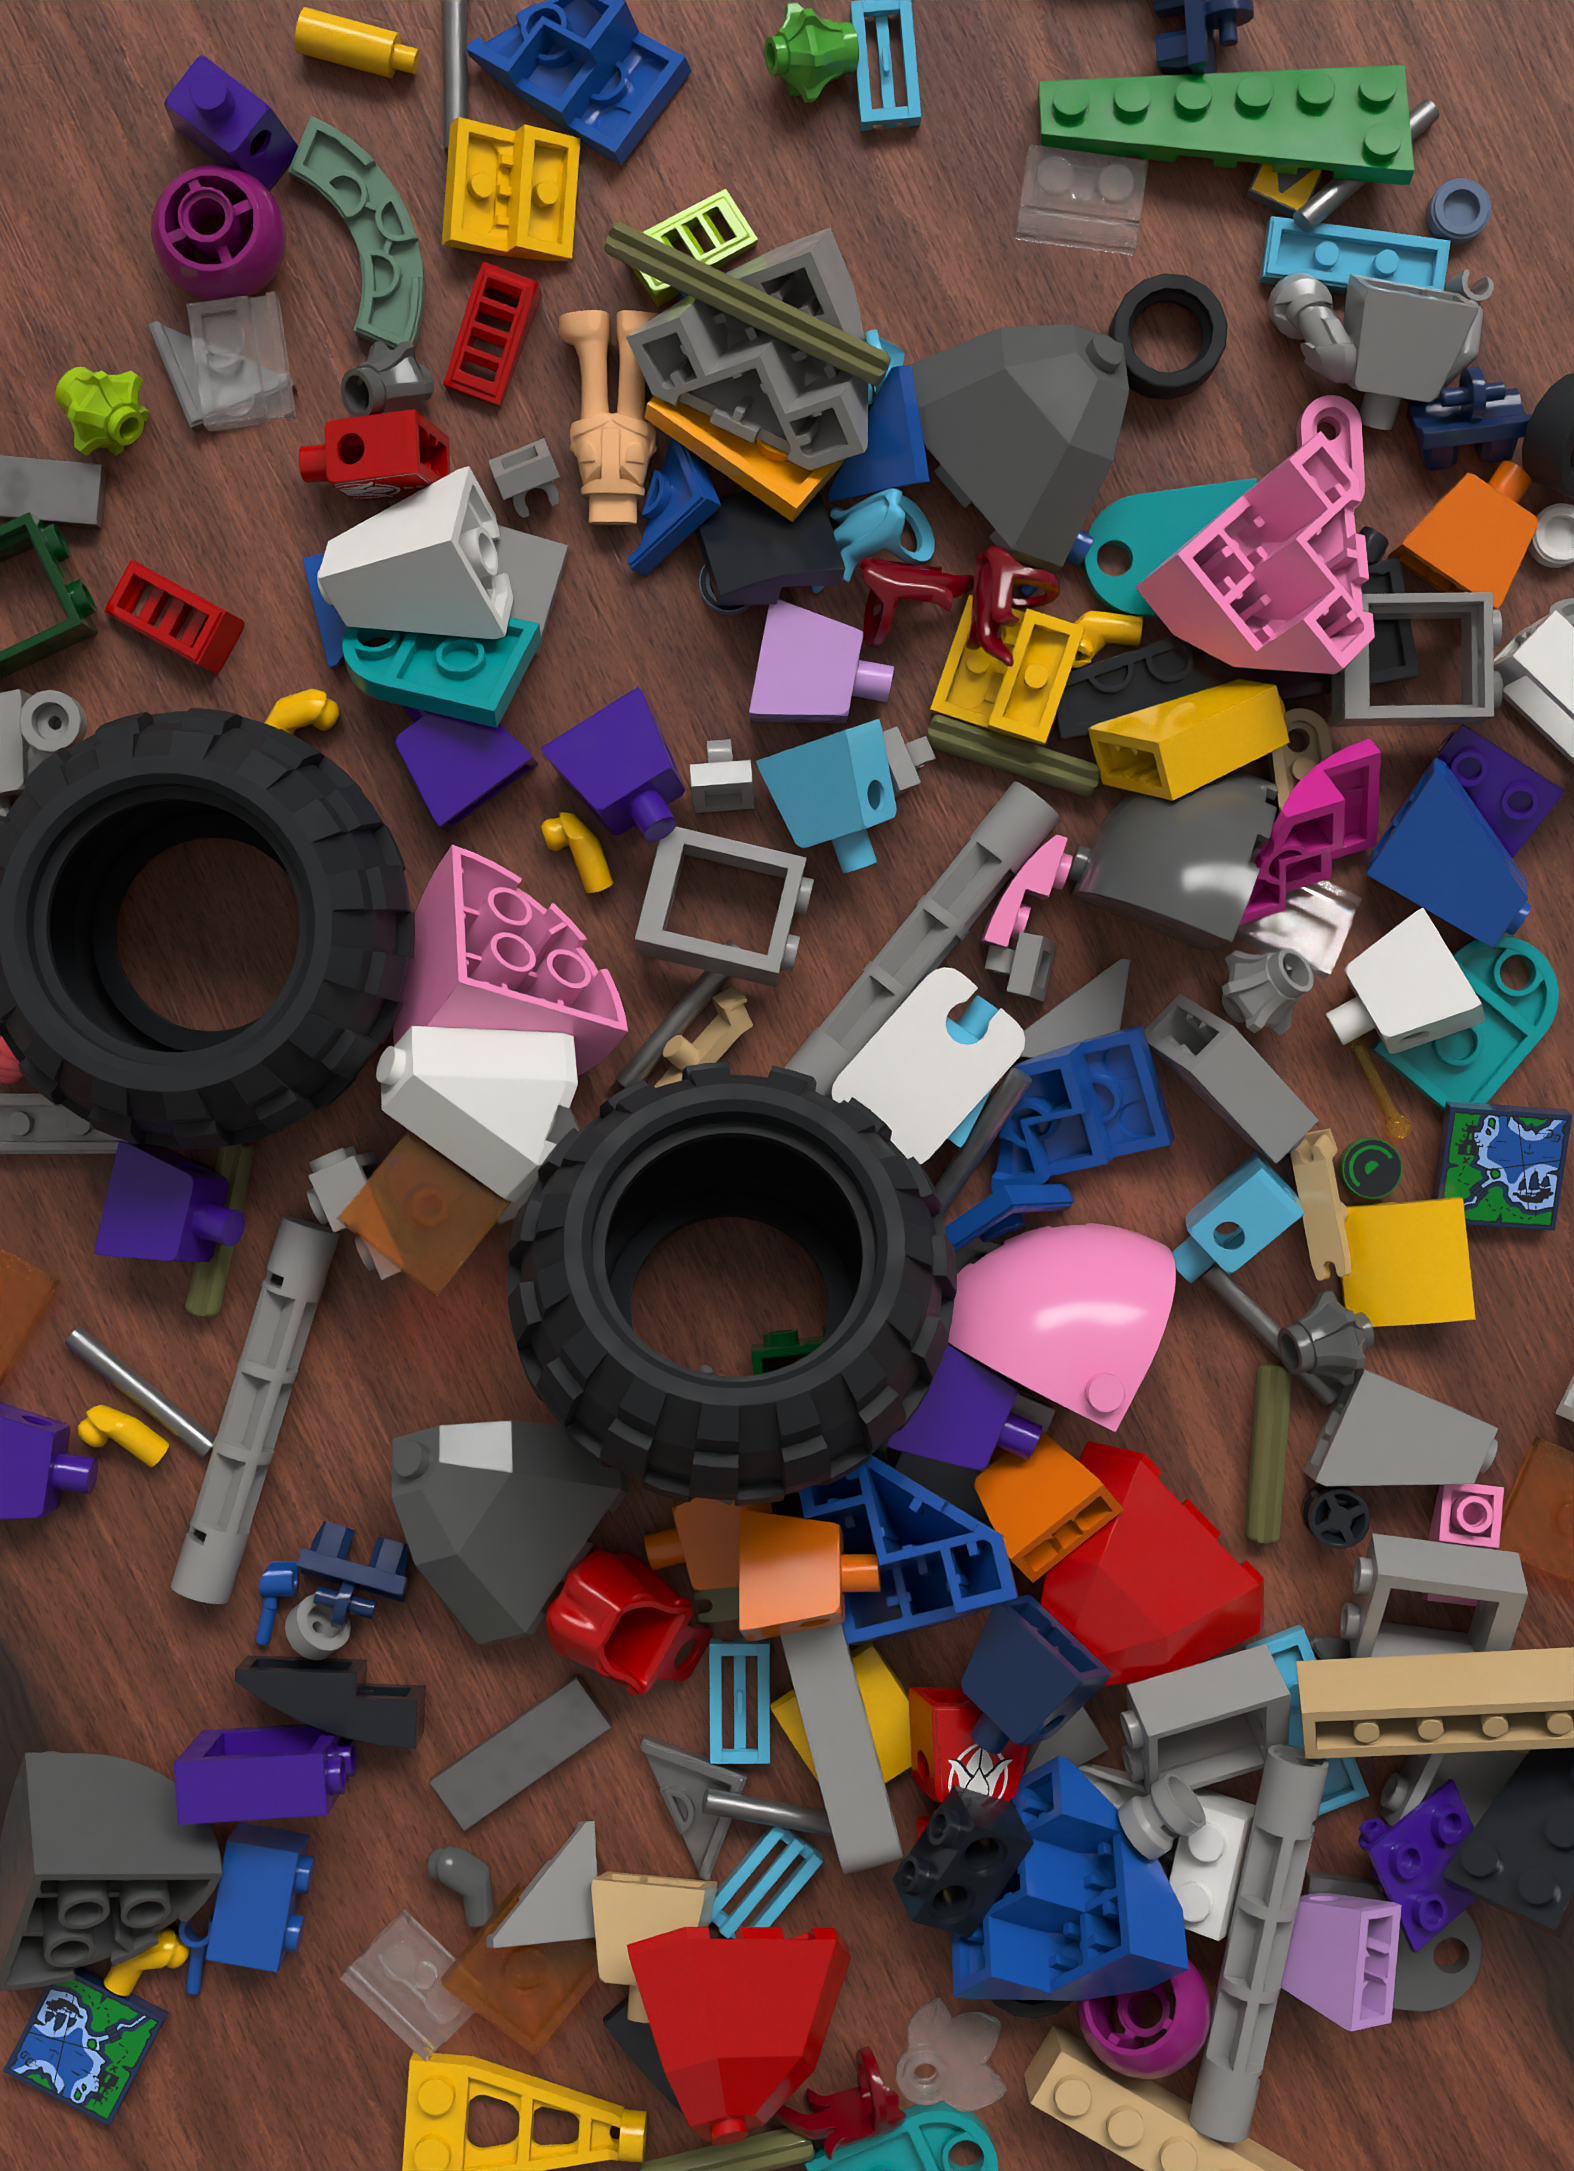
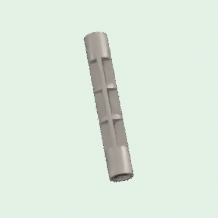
[784,781,1061,1100]
[170,1216,340,1604]
[1189,1744,1329,2143]

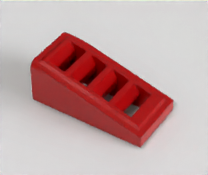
[443,262,542,408]
[103,559,245,674]

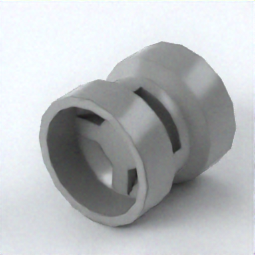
[1118,1772,1206,1860]

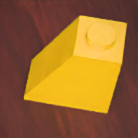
[1088,679,1290,801]

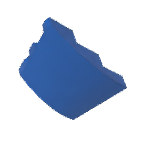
[466,0,691,166]
[990,1024,1175,1193]

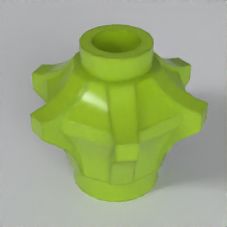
[55,367,149,456]

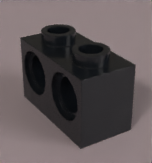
[892,1785,1034,1937]

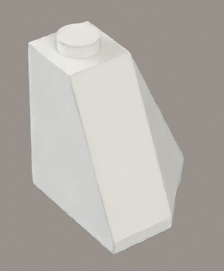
[317,466,513,639]
[376,1026,578,1202]

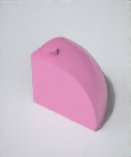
[393,845,628,1076]
[948,1223,1176,1432]

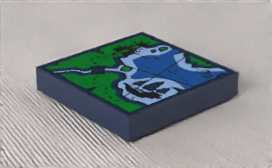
[1432,1101,1572,1230]
[3,1967,169,2126]

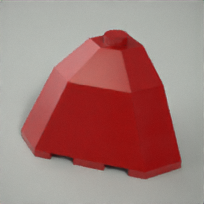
[1041,1441,1264,1686]
[627,1927,851,2145]

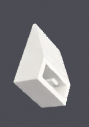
[1077,1763,1256,1941]

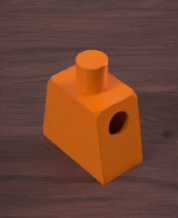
[1388,461,1539,610]
[974,1431,1124,1583]
[644,1497,777,1591]
[739,1511,881,1641]

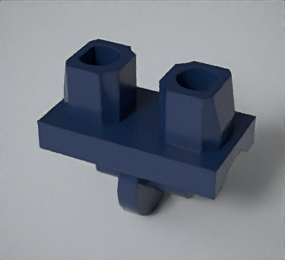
[1153,0,1254,75]
[1407,366,1532,471]
[296,1521,410,1630]

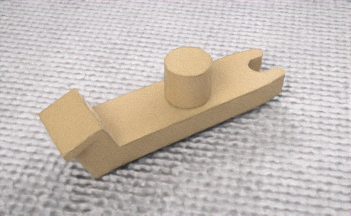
[654,986,753,1088]
[1290,1128,1351,1281]

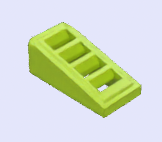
[631,189,758,308]

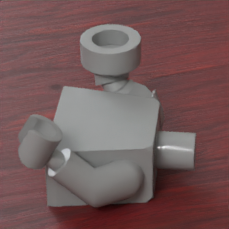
[1268,269,1494,430]
[0,689,88,816]

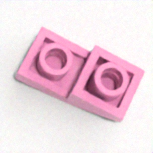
[980,834,1073,948]
[1421,1484,1504,1606]

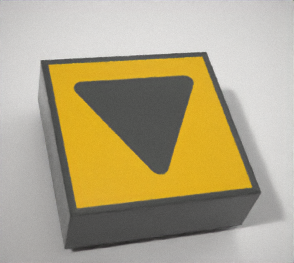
[1245,163,1324,219]

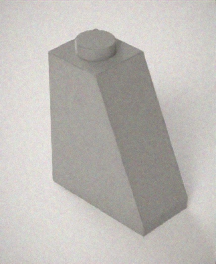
[1144,994,1319,1164]
[1303,1367,1498,1486]

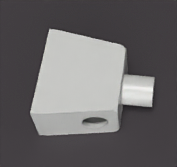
[1325,908,1485,1054]

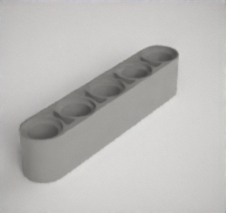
[780,1623,904,1875]

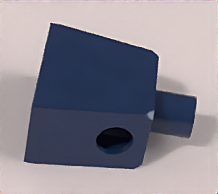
[961,1595,1112,1754]

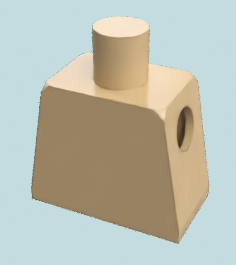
[591,1871,717,2023]

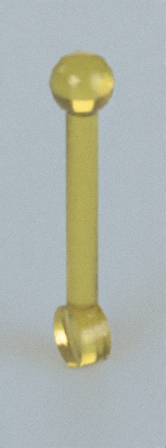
[1345,1034,1412,1139]

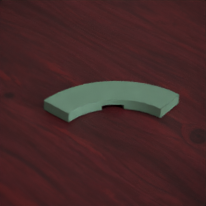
[288,116,426,350]

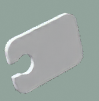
[831,967,1025,1164]

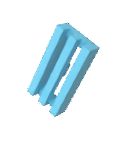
[850,0,921,131]
[709,1638,770,1764]
[709,1825,823,1939]

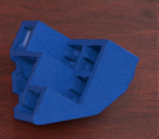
[798,1455,1019,1646]
[951,1756,1189,2001]

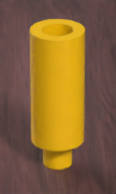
[294,7,420,79]

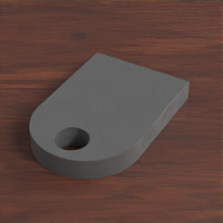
[1302,1869,1482,2012]

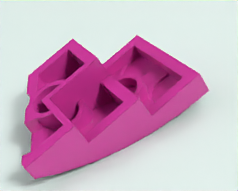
[1239,738,1381,925]

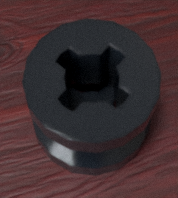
[1300,1483,1371,1549]

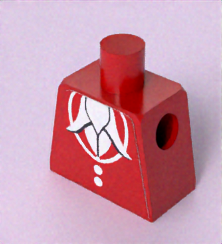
[298,409,450,501]
[909,1687,1030,1803]

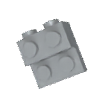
[307,1146,422,1280]

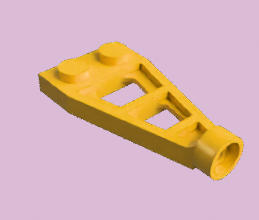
[402,2051,648,2171]

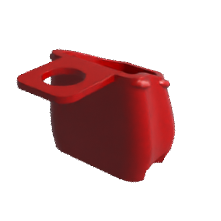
[546,1549,713,1695]

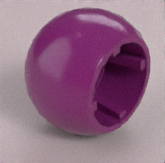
[151,164,286,304]
[1077,1959,1211,2080]

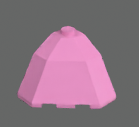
[1135,431,1375,674]

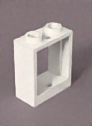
[1494,610,1574,764]

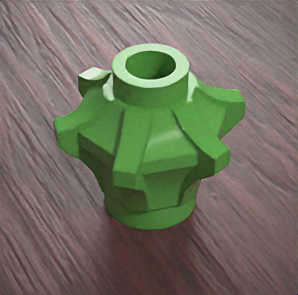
[764,3,859,103]

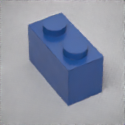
[206,1822,316,1972]

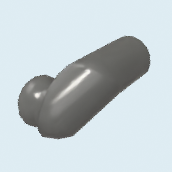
[426,1846,495,1927]

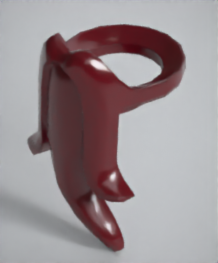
[966,546,1060,667]
[858,558,974,648]
[773,2046,906,2160]

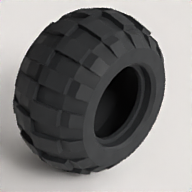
[0,708,415,1150]
[507,1062,957,1506]

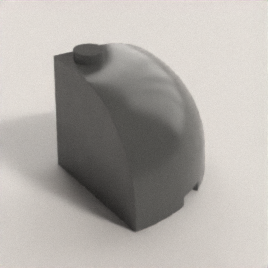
[1067,769,1278,950]
[0,1751,223,1991]

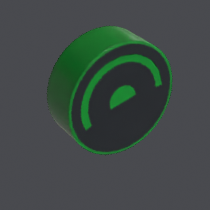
[1338,1138,1403,1199]

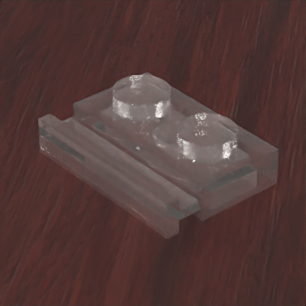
[1015,144,1149,255]
[187,291,296,432]
[1235,848,1362,980]
[340,1909,489,2062]

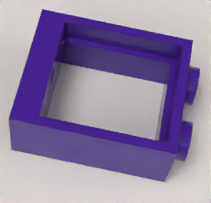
[174,1724,357,1825]

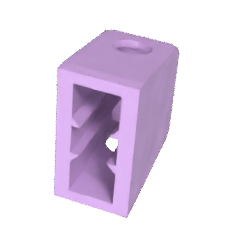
[749,599,894,723]
[1281,1893,1402,2031]

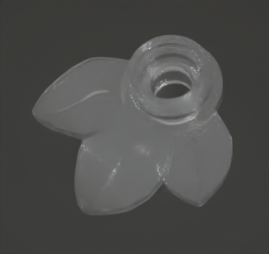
[896,1998,1007,2112]

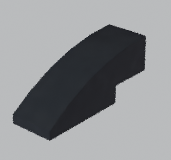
[235,1655,426,1749]

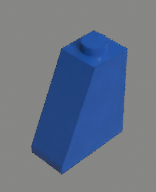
[1366,757,1531,948]

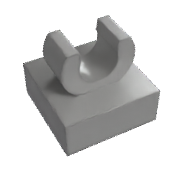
[489,438,560,518]
[883,726,936,798]
[690,739,755,813]
[985,932,1057,1002]

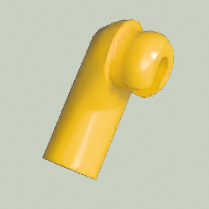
[1072,611,1143,669]
[264,689,339,735]
[541,812,614,893]
[77,1405,169,1467]
[104,1928,190,1996]

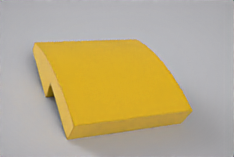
[442,117,581,262]
[930,595,1085,745]
[1340,1197,1476,1327]
[770,1642,912,1783]

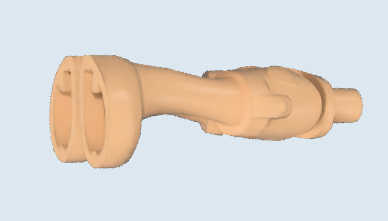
[559,310,659,525]

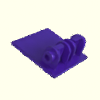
[1390,723,1565,858]
[1358,1779,1478,1953]

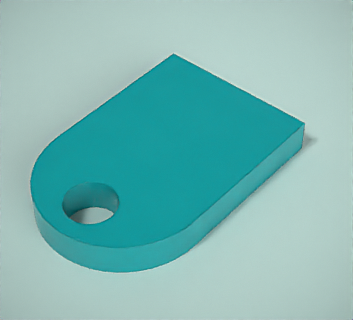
[1082,478,1257,619]
[342,617,542,728]
[1369,935,1559,1112]
[805,2101,999,2171]

